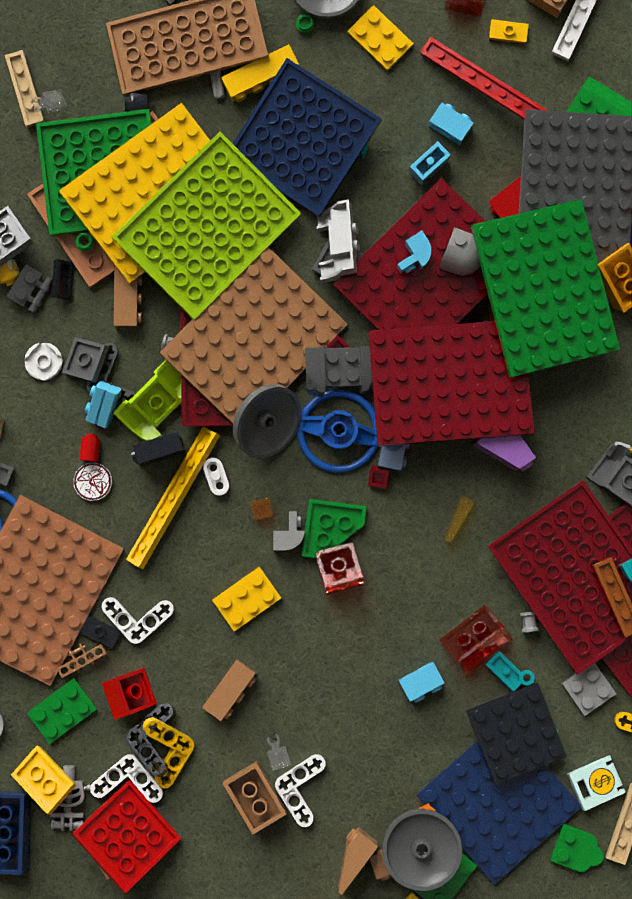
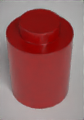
[79,434,101,462]

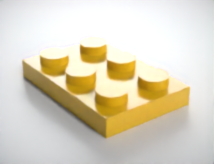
[347,5,414,71]
[212,567,281,632]
[11,745,76,815]

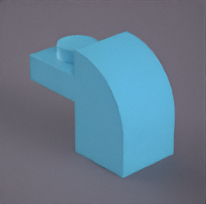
[397,231,431,274]

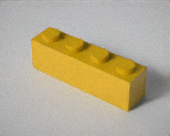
[221,44,299,102]

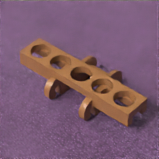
[57,644,107,678]

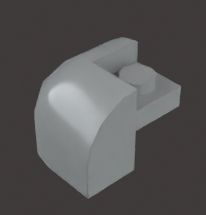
[439,227,481,276]

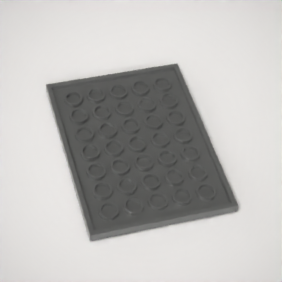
[519,109,632,264]

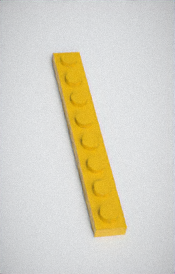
[126,427,220,569]

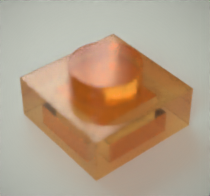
[250,497,273,520]

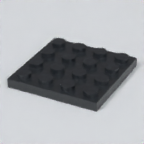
[466,683,567,785]

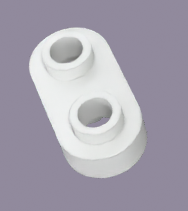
[203,458,229,496]

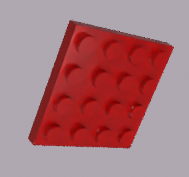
[71,780,181,894]

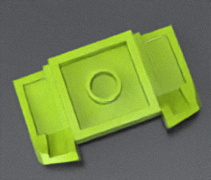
[112,360,181,441]

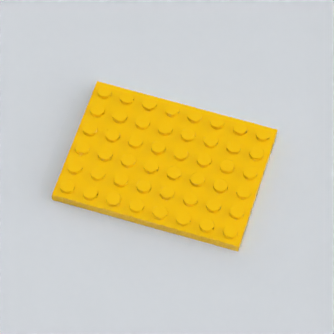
[59,103,210,284]

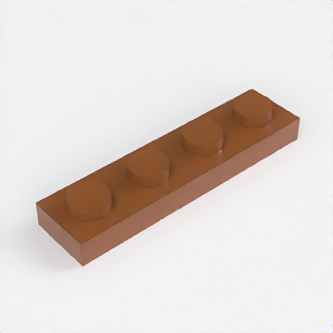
[592,557,632,637]

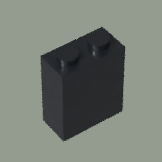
[131,431,186,467]

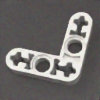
[102,597,174,644]
[90,754,163,803]
[275,754,325,827]

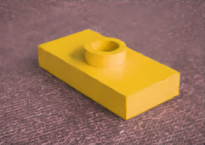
[489,19,529,44]

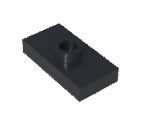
[52,259,73,300]
[79,615,121,649]

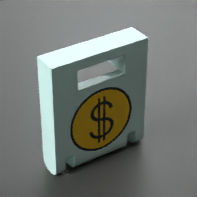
[567,755,625,811]

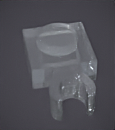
[31,89,67,113]
[267,734,291,771]

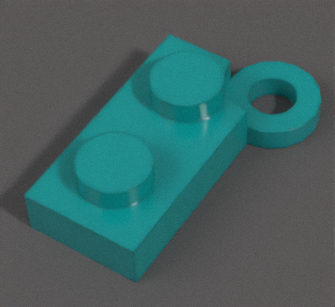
[485,650,535,692]

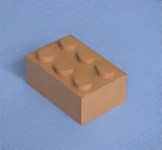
[223,761,287,835]

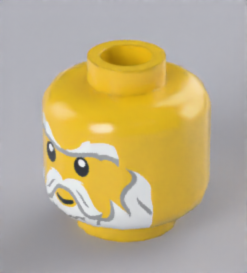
[0,259,20,286]

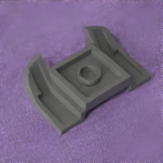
[305,346,373,398]
[587,441,632,507]

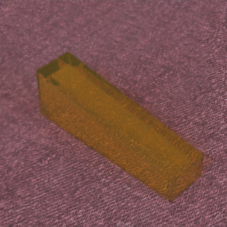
[443,494,475,543]

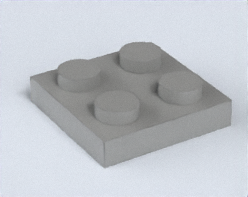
[562,663,616,716]

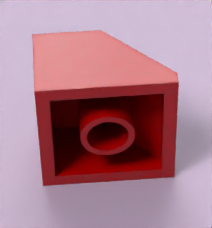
[102,668,157,720]

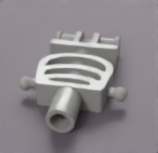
[51,765,91,831]

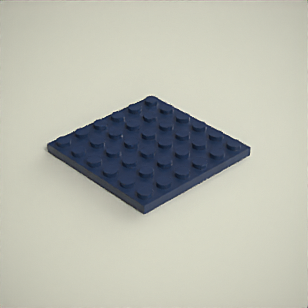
[233,58,382,217]
[417,741,581,885]

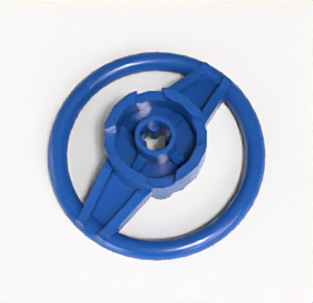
[297,390,378,473]

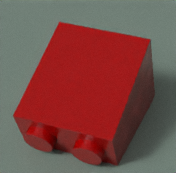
[488,176,521,218]

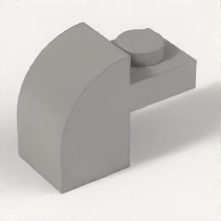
[273,511,305,551]

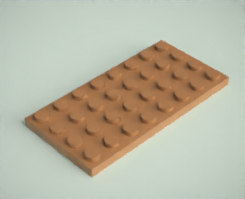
[106,0,269,96]

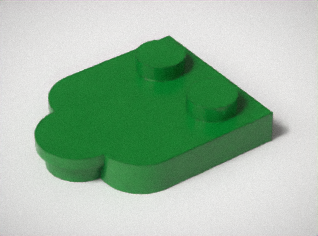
[550,823,604,872]

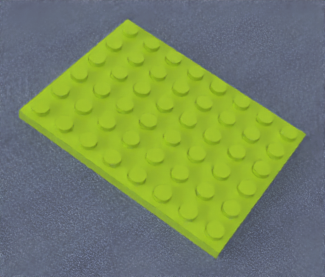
[111,132,301,320]

